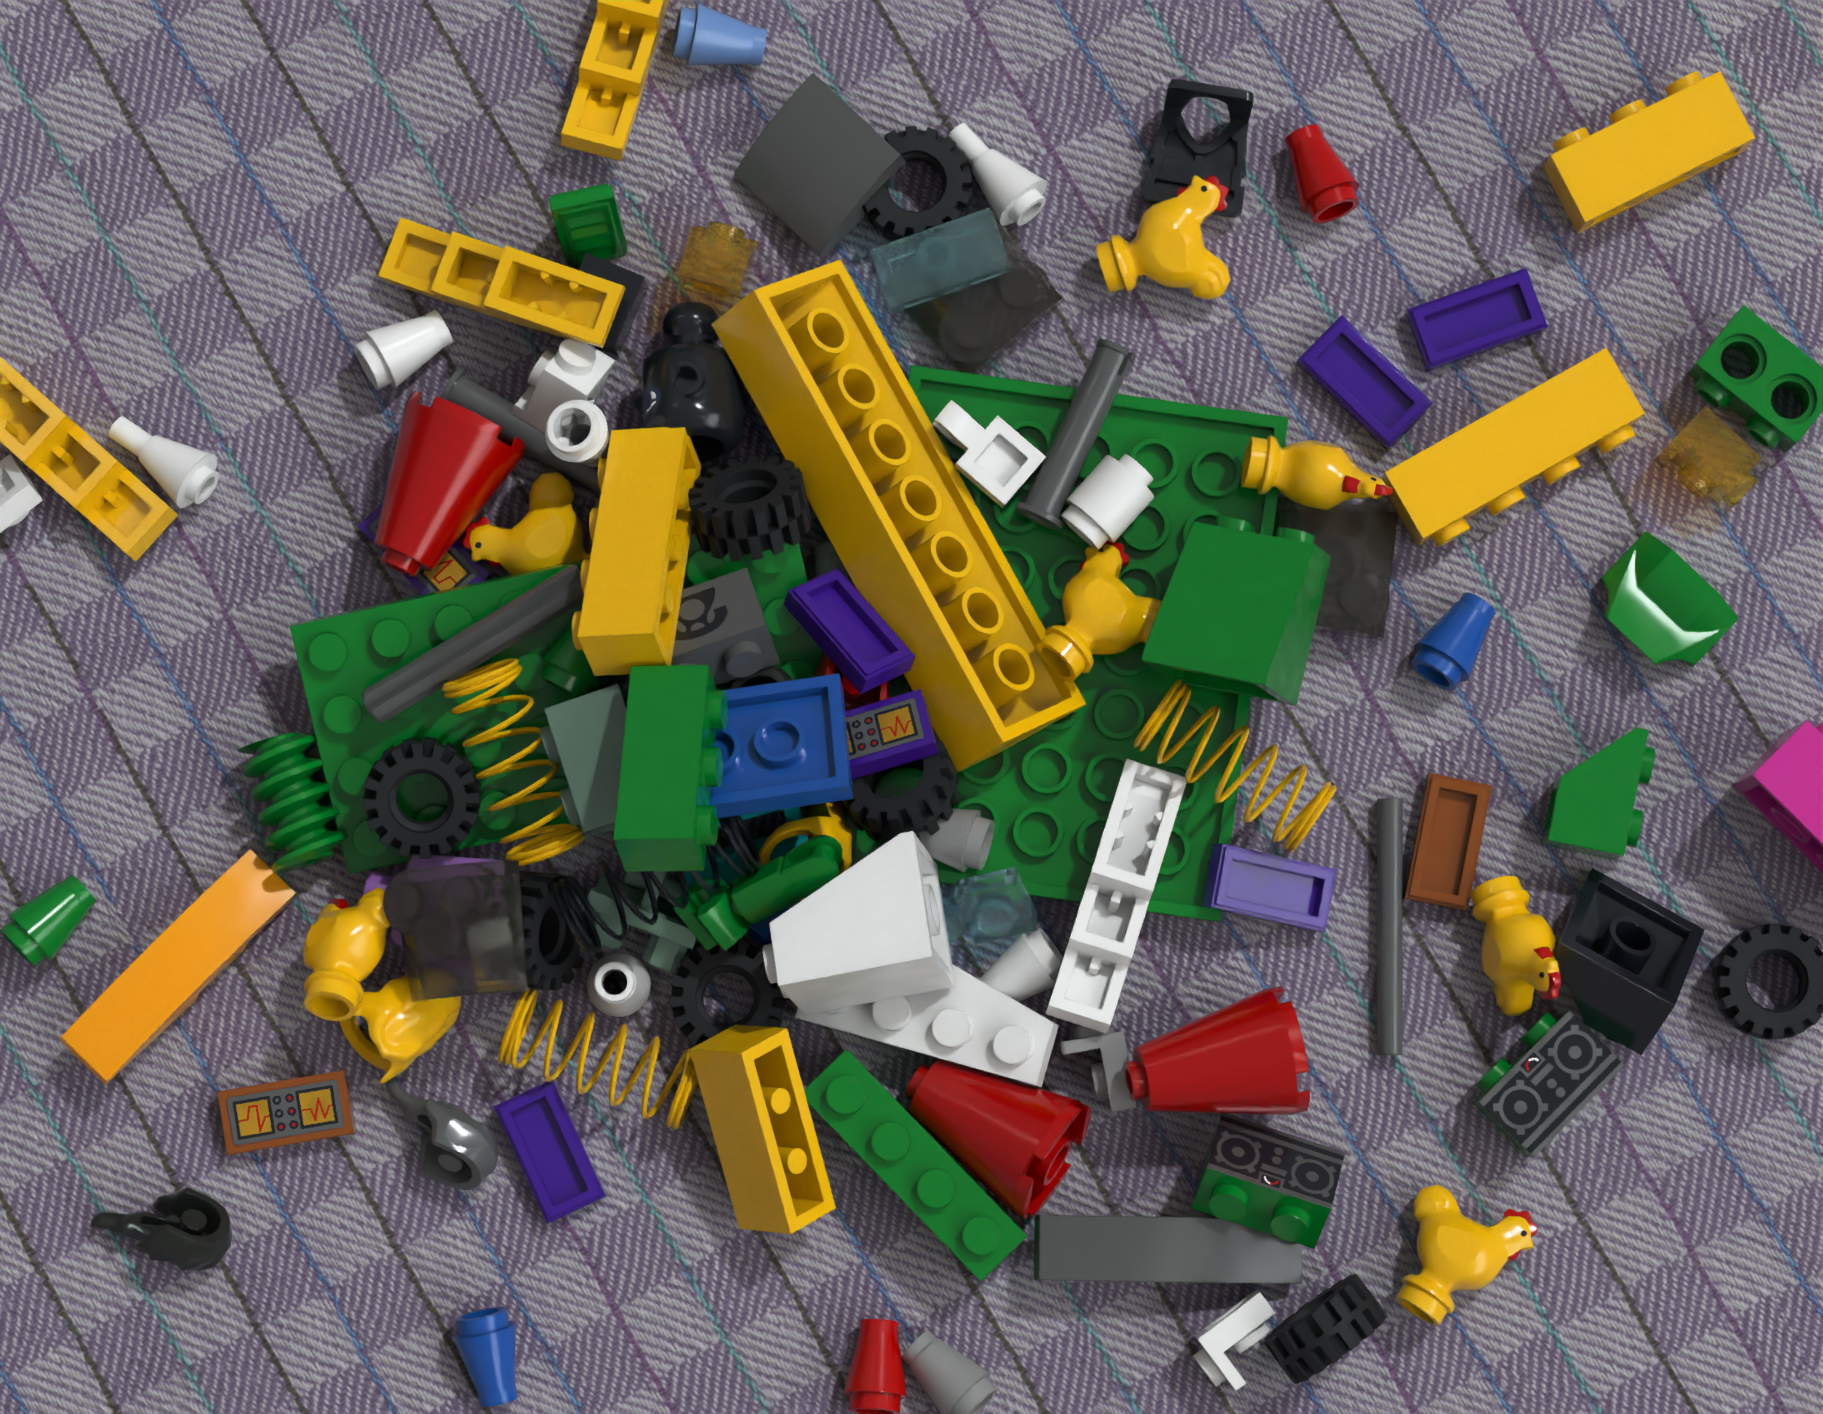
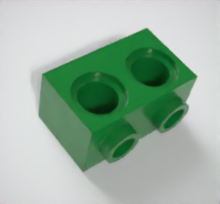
[1687,305,1823,452]

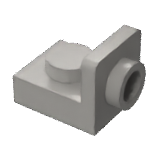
[1060,1026,1138,1112]

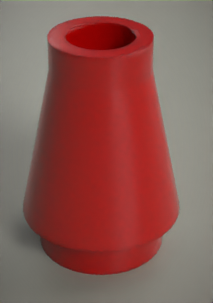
[1285,124,1359,224]
[843,1319,908,1414]

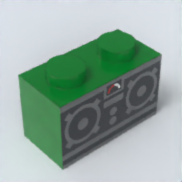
[1472,1010,1625,1157]
[1191,1113,1345,1249]

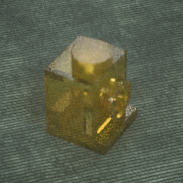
[678,221,759,303]
[1653,406,1762,508]

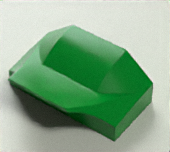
[1599,531,1739,667]

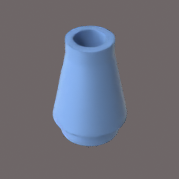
[672,3,767,66]

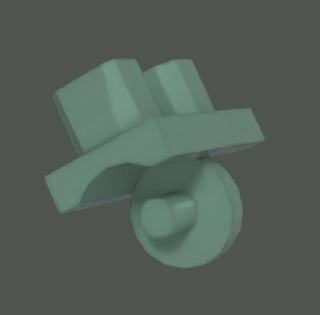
[588,871,698,972]

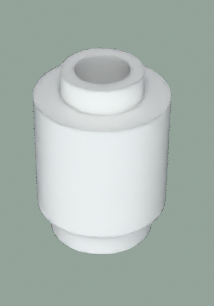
[1060,454,1155,550]

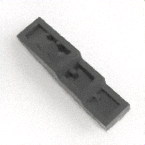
[1034,1215,1302,1284]

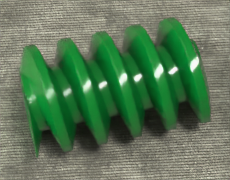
[237,732,348,874]

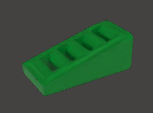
[548,183,628,267]

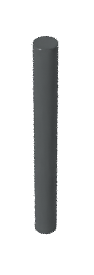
[1377,798,1403,1055]

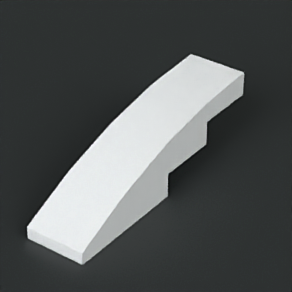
[1046,759,1186,1034]

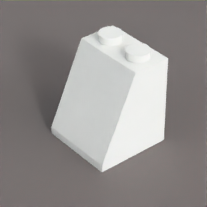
[763,831,955,1015]

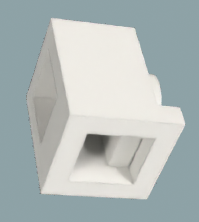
[511,339,615,433]

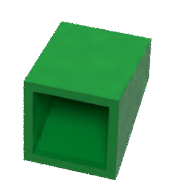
[1141,516,1331,706]

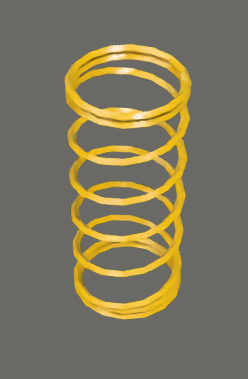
[441,658,585,867]
[1133,679,1337,854]
[498,988,698,1130]

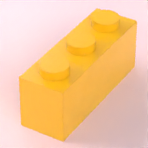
[1543,71,1755,234]
[689,1025,836,1234]

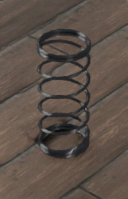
[553,815,762,956]

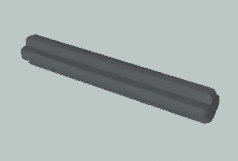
[361,564,584,723]

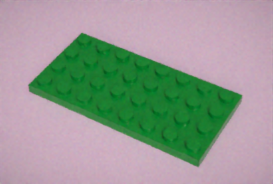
[290,534,824,875]

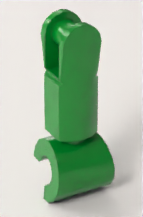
[673,835,842,951]

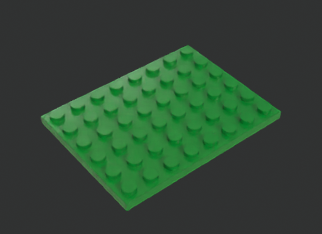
[846,365,1289,923]

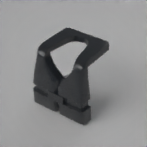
[1141,79,1254,218]

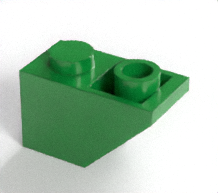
[1541,727,1655,860]

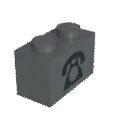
[671,567,780,686]

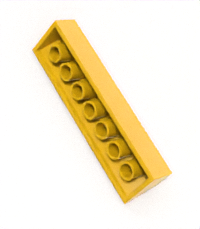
[711,259,1086,772]

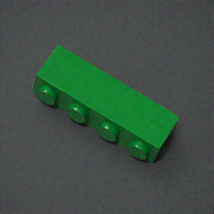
[804,1049,1027,1281]

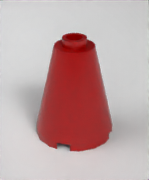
[374,391,527,577]
[1124,986,1310,1115]
[905,1059,1091,1219]

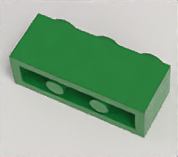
[613,665,728,872]

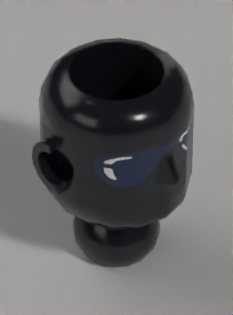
[633,302,744,463]

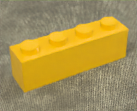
[1381,348,1645,548]
[572,427,701,676]

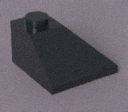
[1555,868,1705,1055]

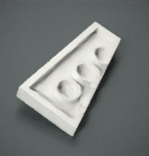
[795,964,1059,1087]

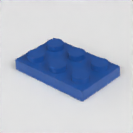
[710,673,853,818]

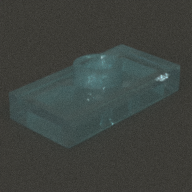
[870,208,1011,313]

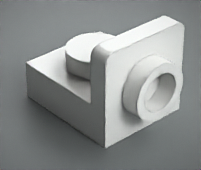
[1193,1290,1275,1391]

